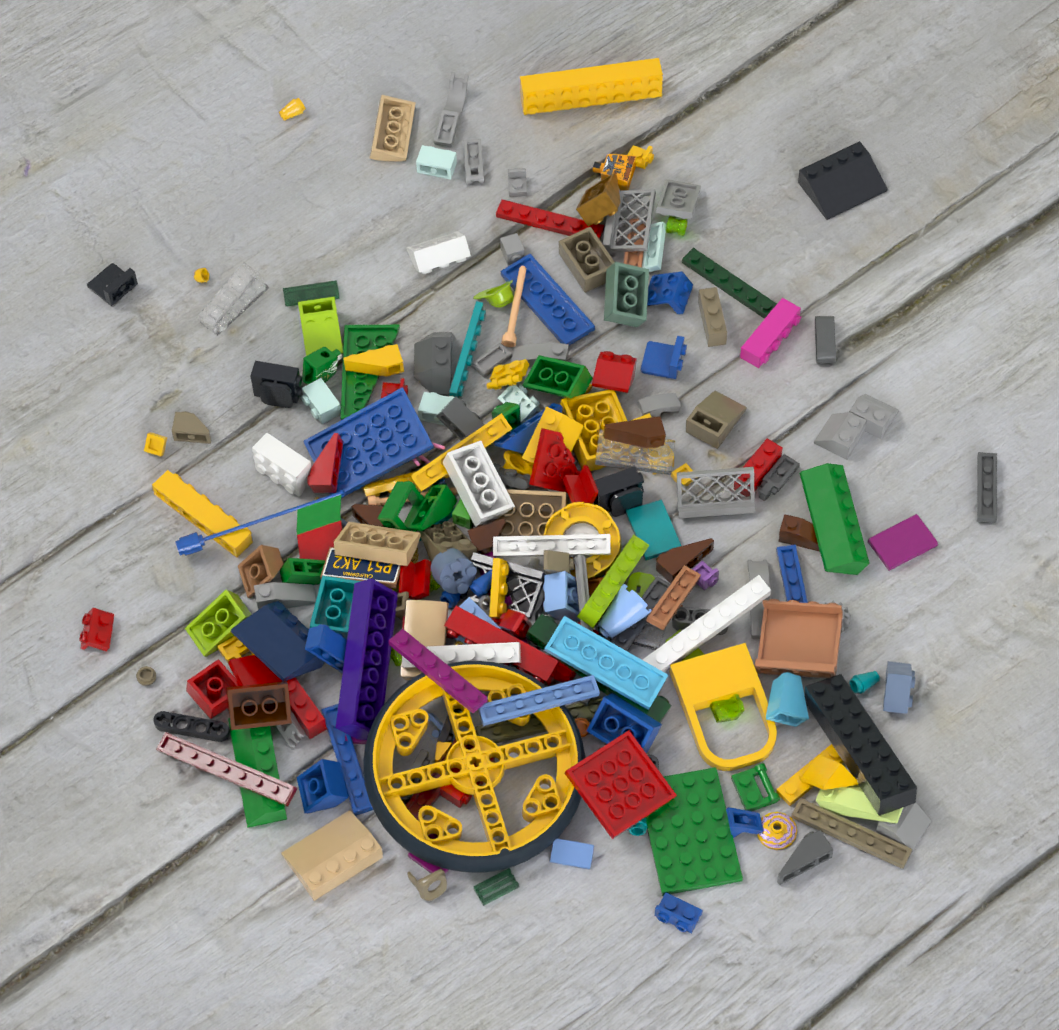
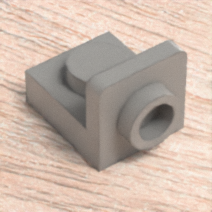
[508,168,527,197]

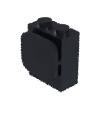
[250,360,304,408]
[594,466,644,517]

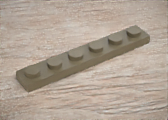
[791,798,912,869]

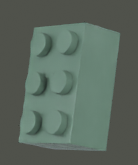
[604,262,649,327]

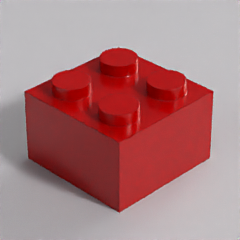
[186,659,239,719]

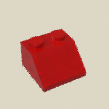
[591,351,637,393]

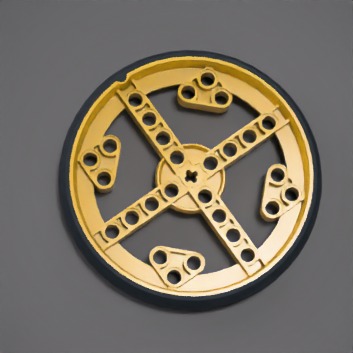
[363,661,586,873]

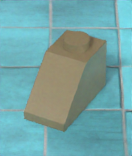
[172,411,212,444]
[544,550,574,575]

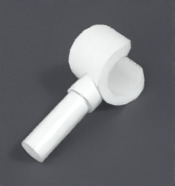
[528,556,547,575]

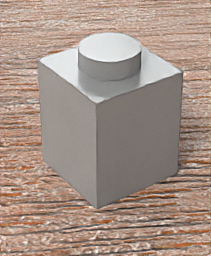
[500,233,524,265]

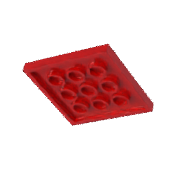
[564,730,677,839]

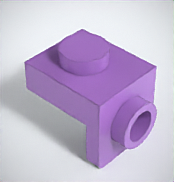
[692,561,719,591]

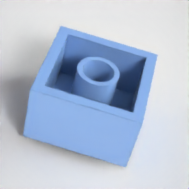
[543,571,580,622]

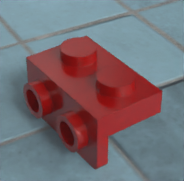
[79,608,114,651]

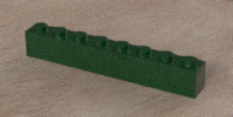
[526,614,672,723]

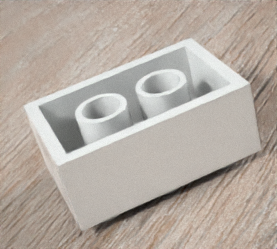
[252,433,311,497]

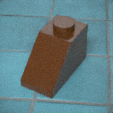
[351,504,384,527]
[467,518,507,555]

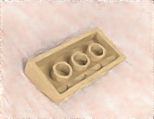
[369,95,416,161]
[334,522,420,566]
[400,600,449,680]

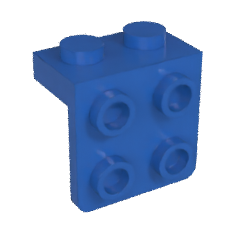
[647,271,693,314]
[641,336,687,379]

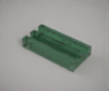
[473,868,519,906]

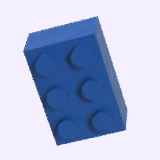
[587,693,662,754]

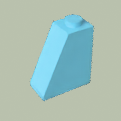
[766,672,809,727]

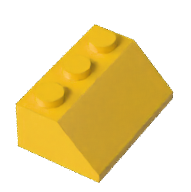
[522,407,584,465]

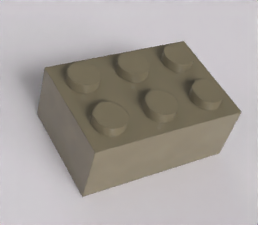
[559,227,615,293]

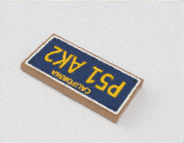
[320,547,401,589]

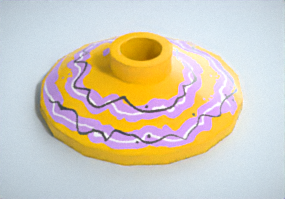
[757,812,797,850]

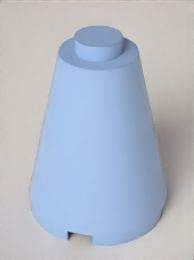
[598,584,652,639]

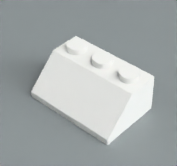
[406,231,471,274]

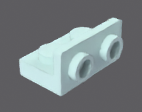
[498,384,542,423]

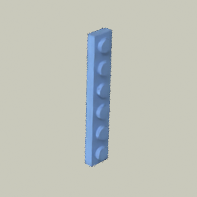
[478,675,600,726]

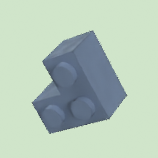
[883,661,915,714]

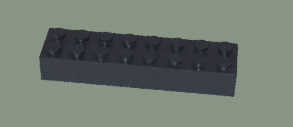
[805,674,917,816]

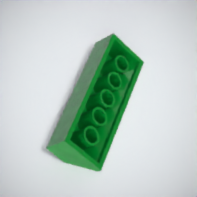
[799,463,870,575]
[228,718,287,828]

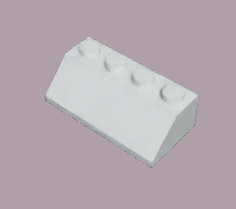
[443,441,515,527]

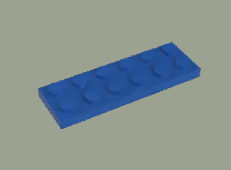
[501,254,595,346]

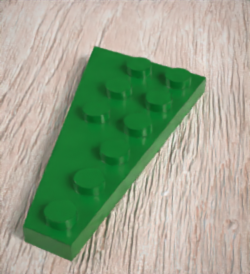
[340,324,400,420]

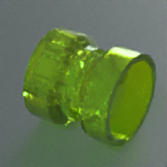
[666,215,688,236]

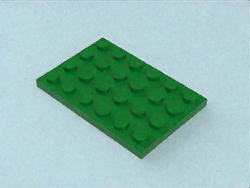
[645,767,743,896]

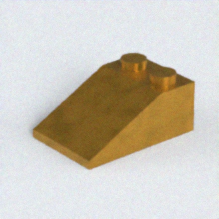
[576,173,621,227]

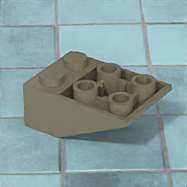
[686,391,747,449]
[419,522,477,564]

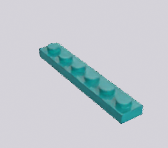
[449,301,486,399]

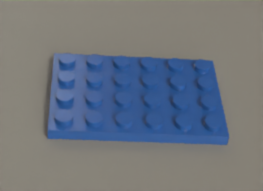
[303,387,435,498]

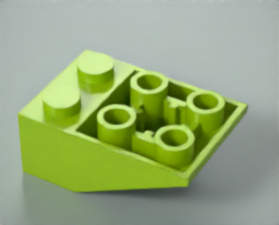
[298,297,343,356]

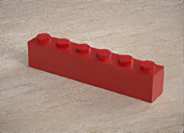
[444,605,561,685]

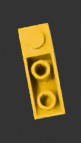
[343,344,404,377]

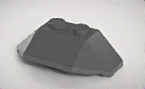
[414,332,452,396]

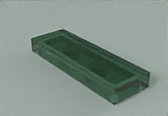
[283,280,340,307]

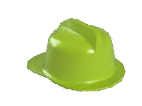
[473,280,514,308]

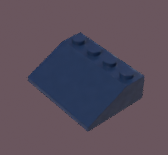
[230,601,324,681]

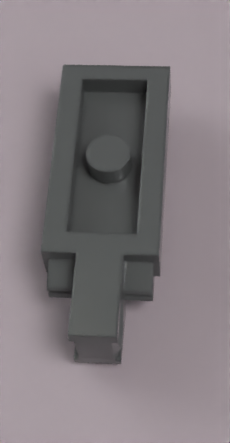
[759,454,800,501]

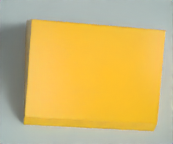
[801,755,858,790]

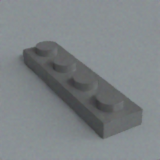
[977,452,997,523]

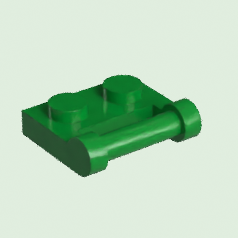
[731,763,780,811]

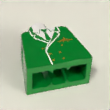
[302,347,342,385]

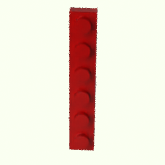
[496,199,604,240]

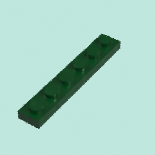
[682,248,777,319]

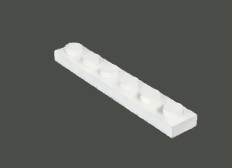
[493,534,611,557]
[402,642,521,668]

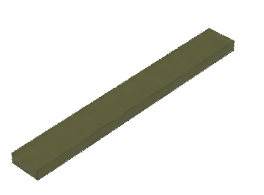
[475,697,603,743]

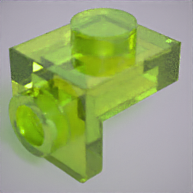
[710,694,745,723]

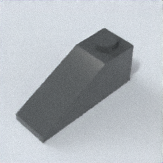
[777,830,833,885]

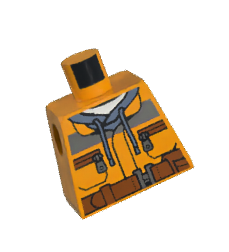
[593,154,636,191]

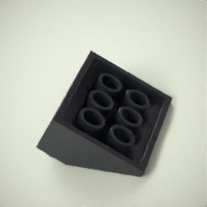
[798,141,888,220]

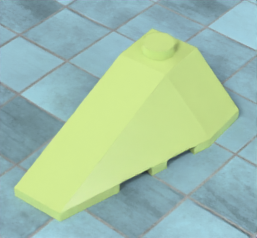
[816,785,903,823]

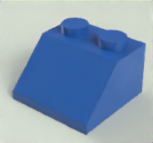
[296,759,348,814]

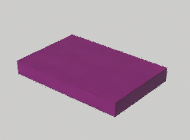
[868,514,938,571]

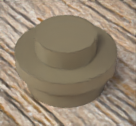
[136,666,156,686]

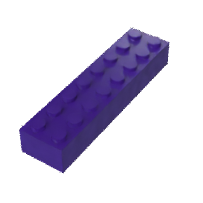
[335,578,398,740]

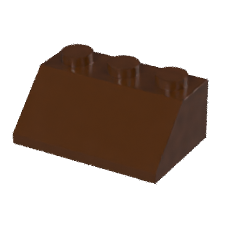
[226,681,292,730]

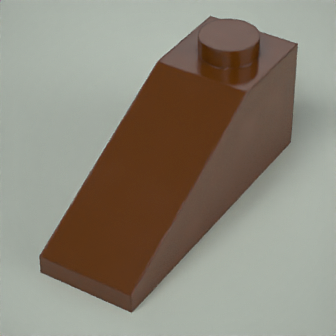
[603,416,666,448]
[778,514,820,552]
[656,538,714,583]

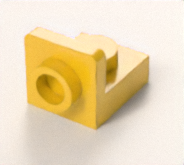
[628,145,654,170]

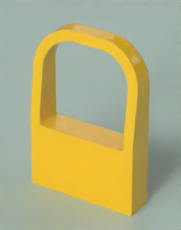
[669,643,777,771]

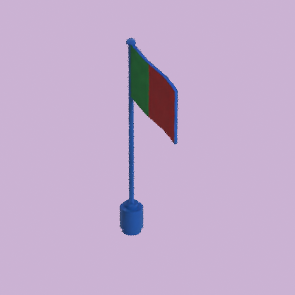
[175,489,345,560]

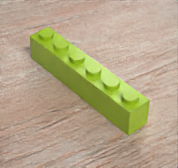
[577,534,649,628]

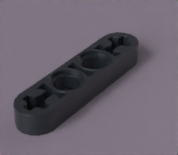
[153,711,230,742]

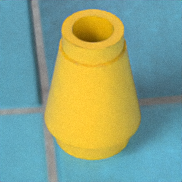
[279,98,306,121]

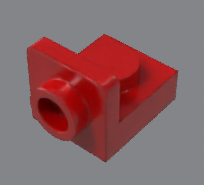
[381,378,408,399]

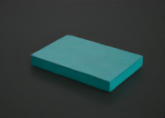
[626,499,681,561]

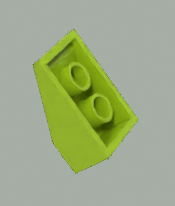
[185,589,252,657]

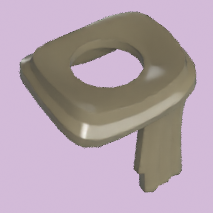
[407,869,447,901]

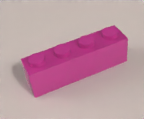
[740,297,801,369]

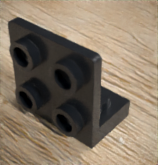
[87,263,138,306]

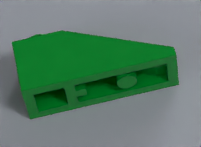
[407,485,457,531]
[280,558,325,585]

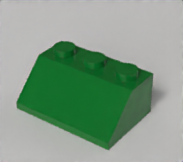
[522,355,593,398]

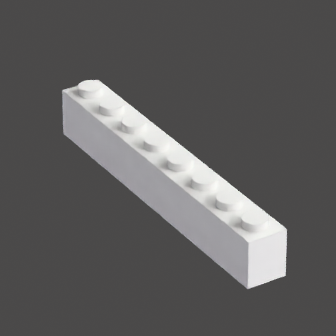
[643,575,771,673]

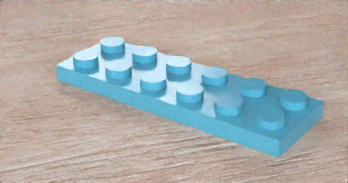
[544,616,668,710]

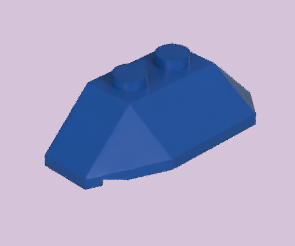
[493,403,563,453]

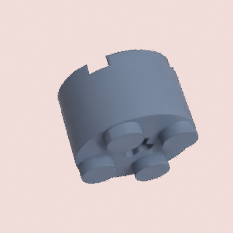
[431,548,477,594]

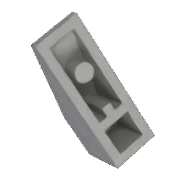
[511,342,569,367]
[254,582,316,610]

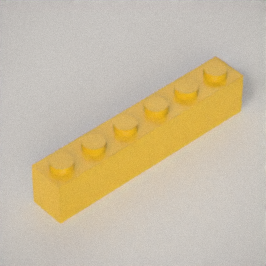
[152,470,253,558]

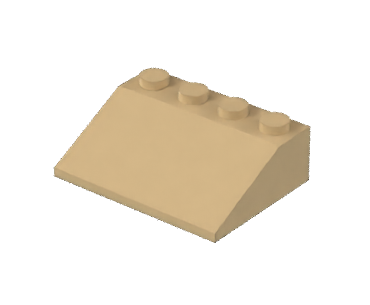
[493,489,567,536]
[281,810,383,901]

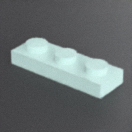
[642,221,666,272]

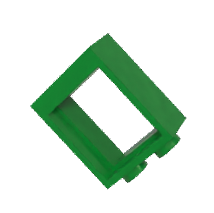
[378,481,424,532]

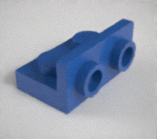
[654,893,703,934]

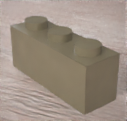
[698,287,727,347]

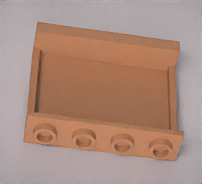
[755,599,843,678]

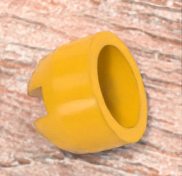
[194,268,209,283]

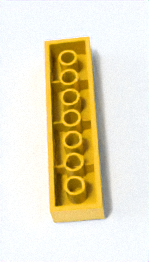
[520,58,663,115]

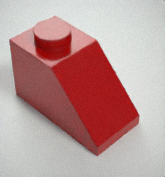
[499,609,532,641]

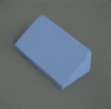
[550,838,594,869]

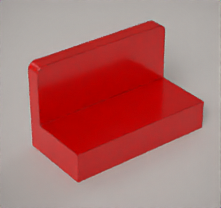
[563,465,598,504]
[399,559,431,600]

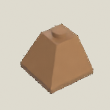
[238,545,283,598]

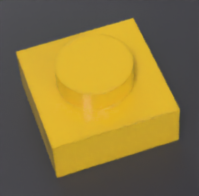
[144,432,167,456]
[671,463,697,489]

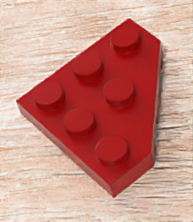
[529,428,580,493]

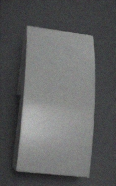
[637,393,681,416]

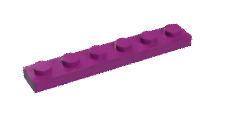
[388,629,487,713]

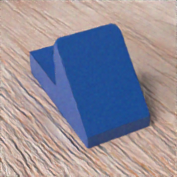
[726,807,763,838]

